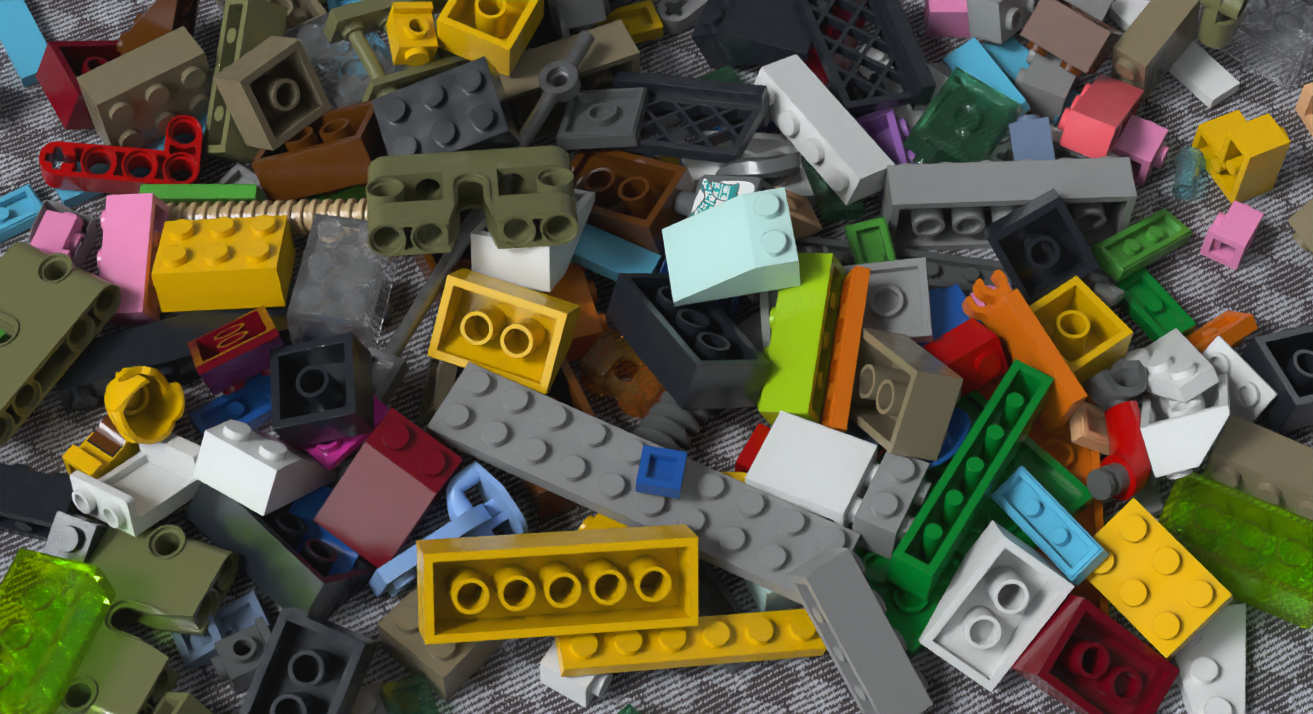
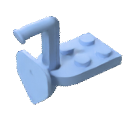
[368,461,528,598]

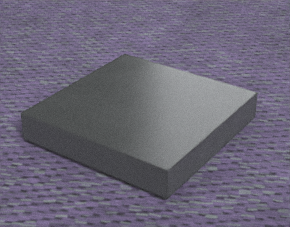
[556,87,649,150]

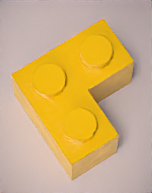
[1191,109,1291,204]

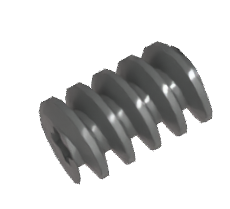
[632,391,718,451]

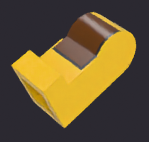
[62,415,140,480]

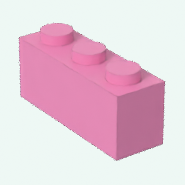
[97,193,169,325]

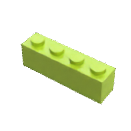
[756,253,845,426]

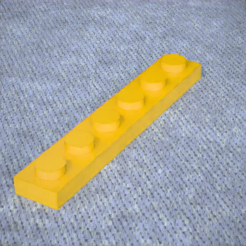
[554,609,827,677]

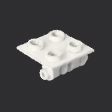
[1202,335,1278,448]

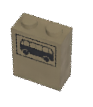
[1111,0,1201,103]

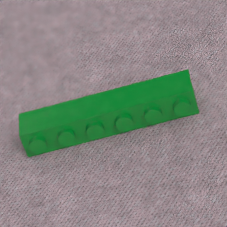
[886,359,1054,601]

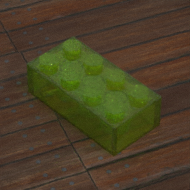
[1158,472,1313,630]
[0,548,117,714]

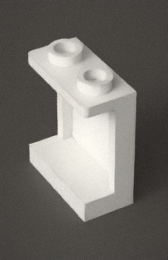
[745,411,880,528]
[70,433,202,537]

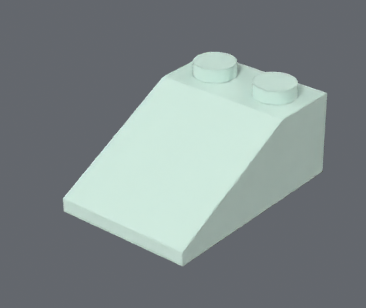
[662,187,801,307]

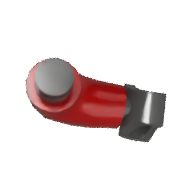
[1083,358,1152,501]

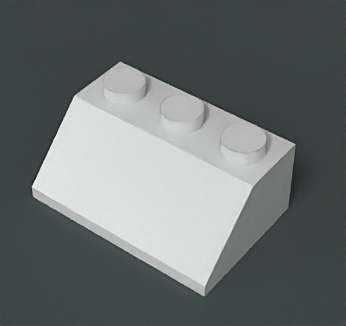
[1140,373,1230,479]

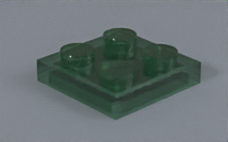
[911,67,1023,163]

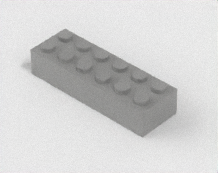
[880,156,1137,251]

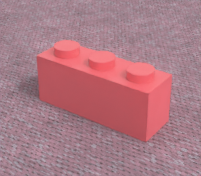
[1058,73,1144,158]

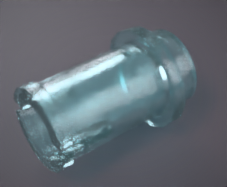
[1171,147,1206,200]

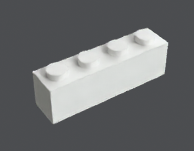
[754,54,895,205]

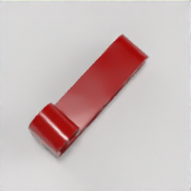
[39,115,203,195]

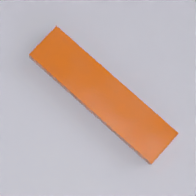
[820,265,871,433]

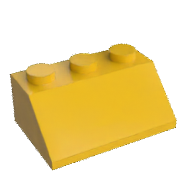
[427,268,581,395]

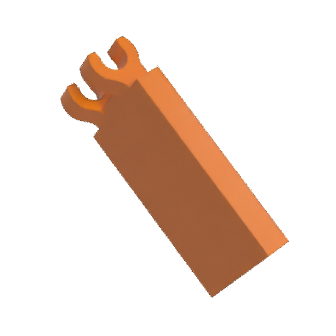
[962,269,1088,434]

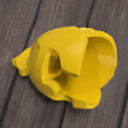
[104,366,185,444]

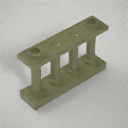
[323,0,471,102]

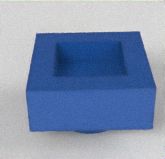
[636,445,687,499]

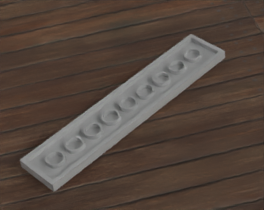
[426,362,861,605]

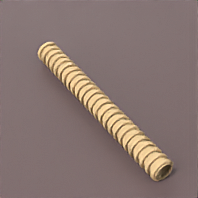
[167,198,367,236]

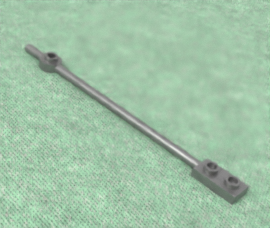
[368,31,595,406]

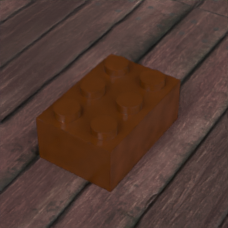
[251,100,388,203]

